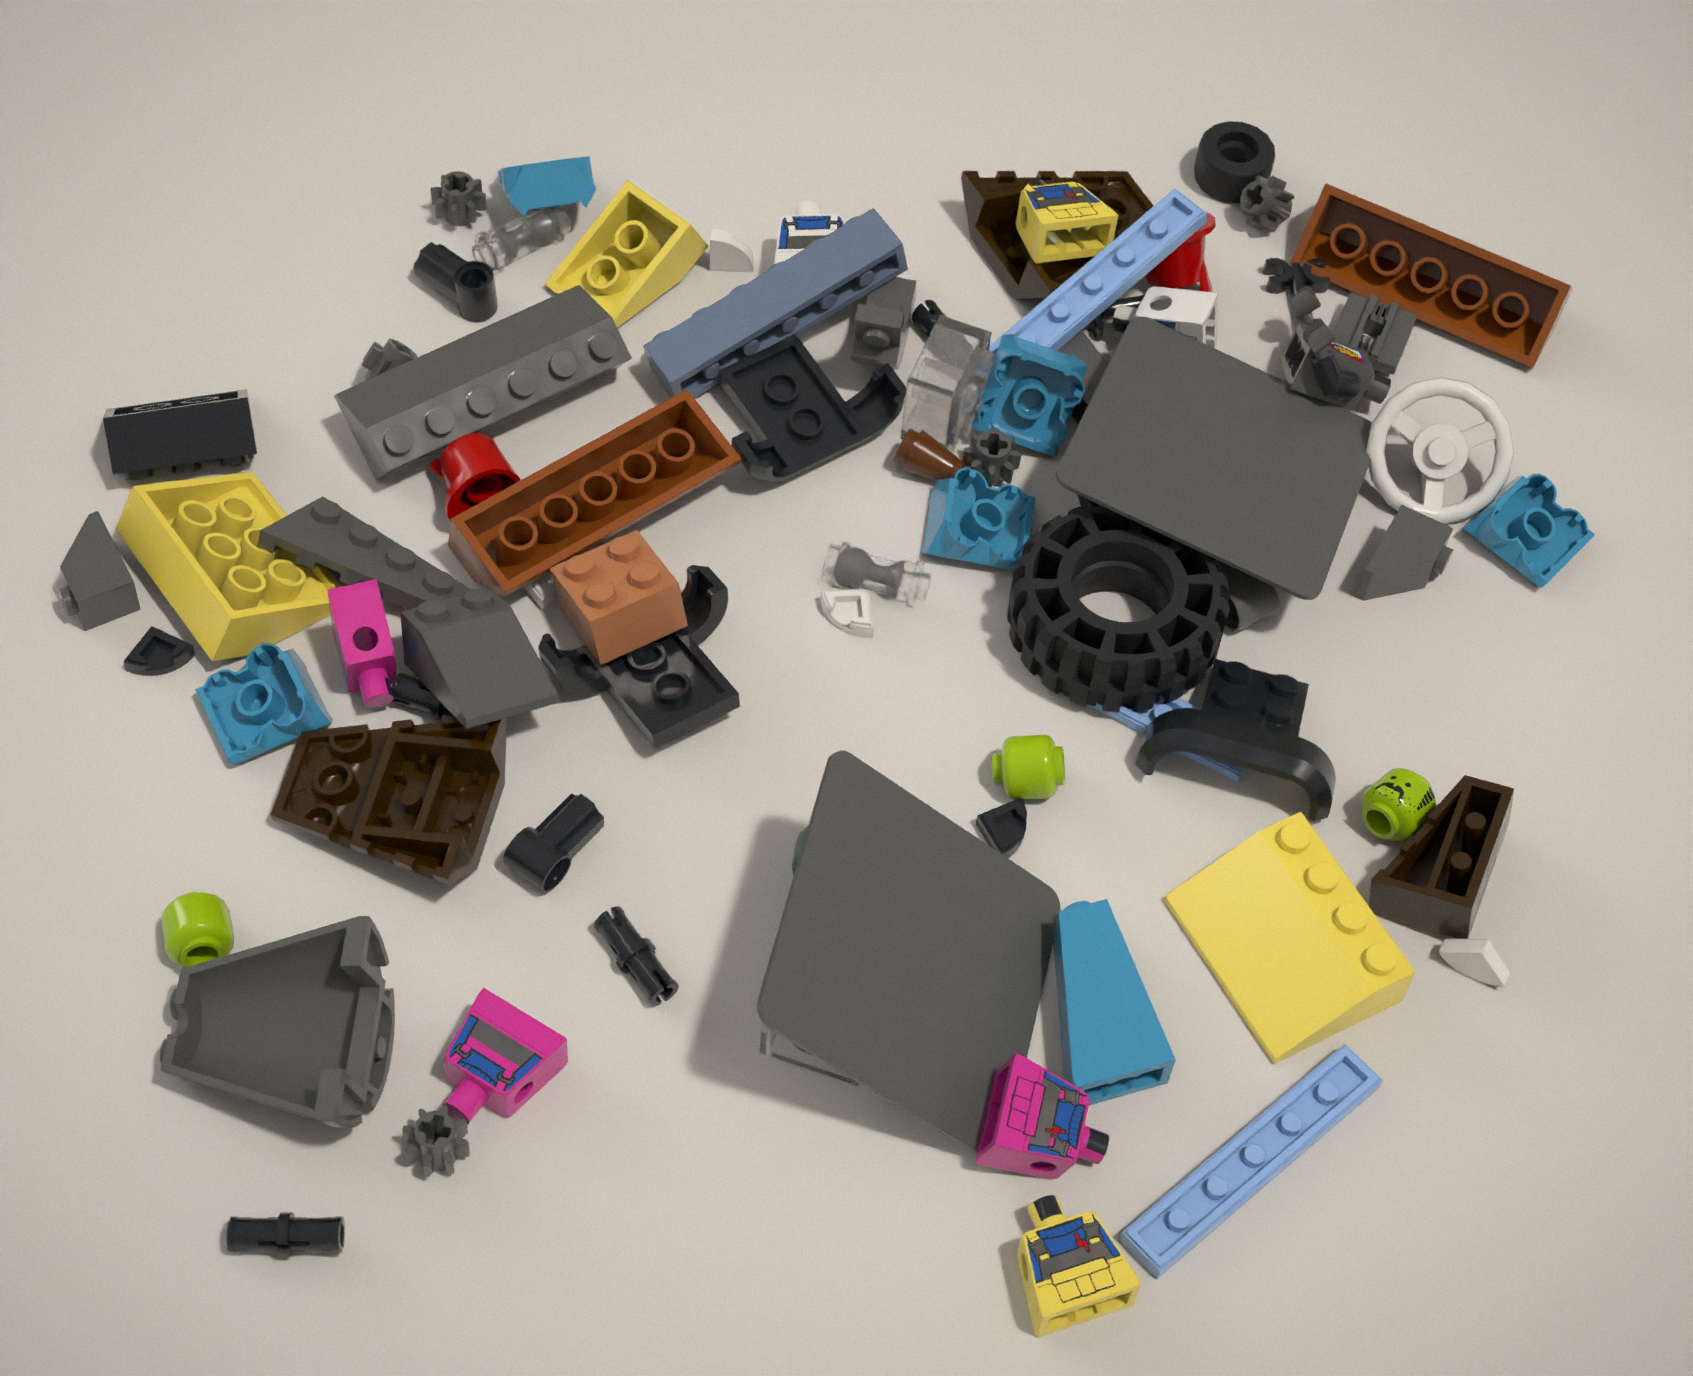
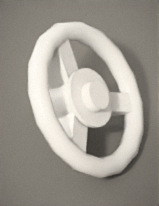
[1366,377,1514,524]

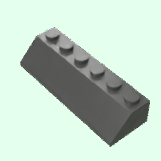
[334,285,632,480]

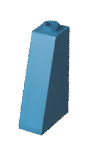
[1053,899,1176,1105]

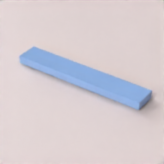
[979,188,1207,371]
[1119,1044,1383,1279]

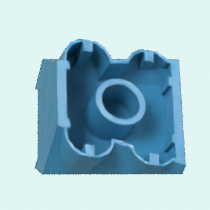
[497,156,597,217]
[971,334,1088,457]
[920,467,1035,570]
[1463,474,1595,588]
[195,643,333,765]

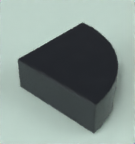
[123,626,195,676]
[976,797,1027,858]

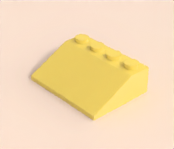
[116,472,342,662]
[1164,812,1416,1064]

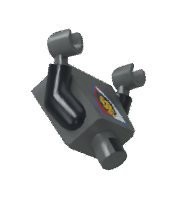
[1280,286,1391,410]

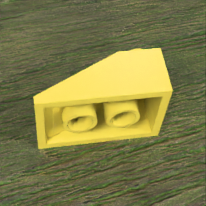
[545,180,708,328]

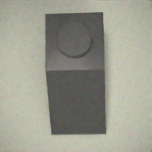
[1355,505,1454,601]
[57,511,141,631]

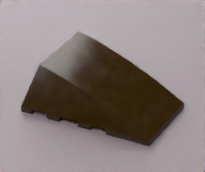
[961,171,1154,299]
[270,715,507,885]

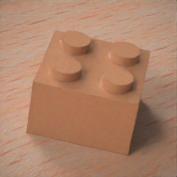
[550,530,688,665]

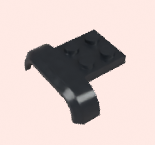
[717,334,907,482]
[538,565,740,749]
[1135,659,1336,821]

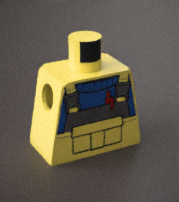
[1016,179,1118,263]
[1017,1195,1141,1338]

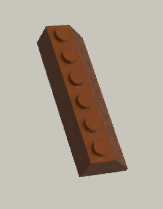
[1290,183,1573,368]
[448,389,741,597]

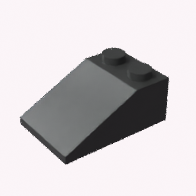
[400,589,559,729]

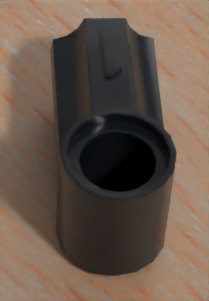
[413,242,498,322]
[503,793,604,893]

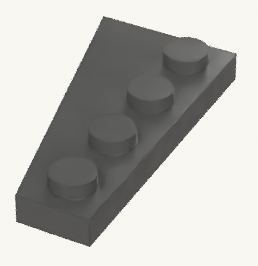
[257,496,471,610]

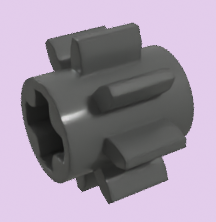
[431,171,486,226]
[1238,175,1295,231]
[361,339,418,381]
[962,429,1021,487]
[402,1105,470,1177]

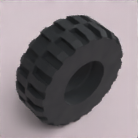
[1007,505,1230,712]

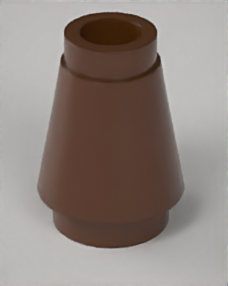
[893,428,965,481]

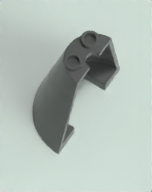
[160,916,395,1128]

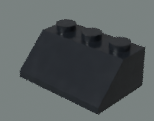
[103,389,257,480]

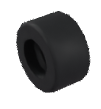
[1194,121,1275,203]

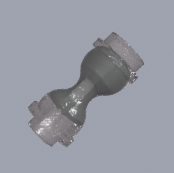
[472,205,571,275]
[821,541,932,608]

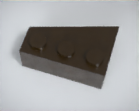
[1369,775,1514,939]

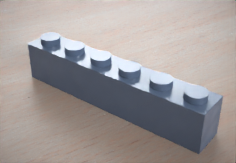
[643,208,908,398]

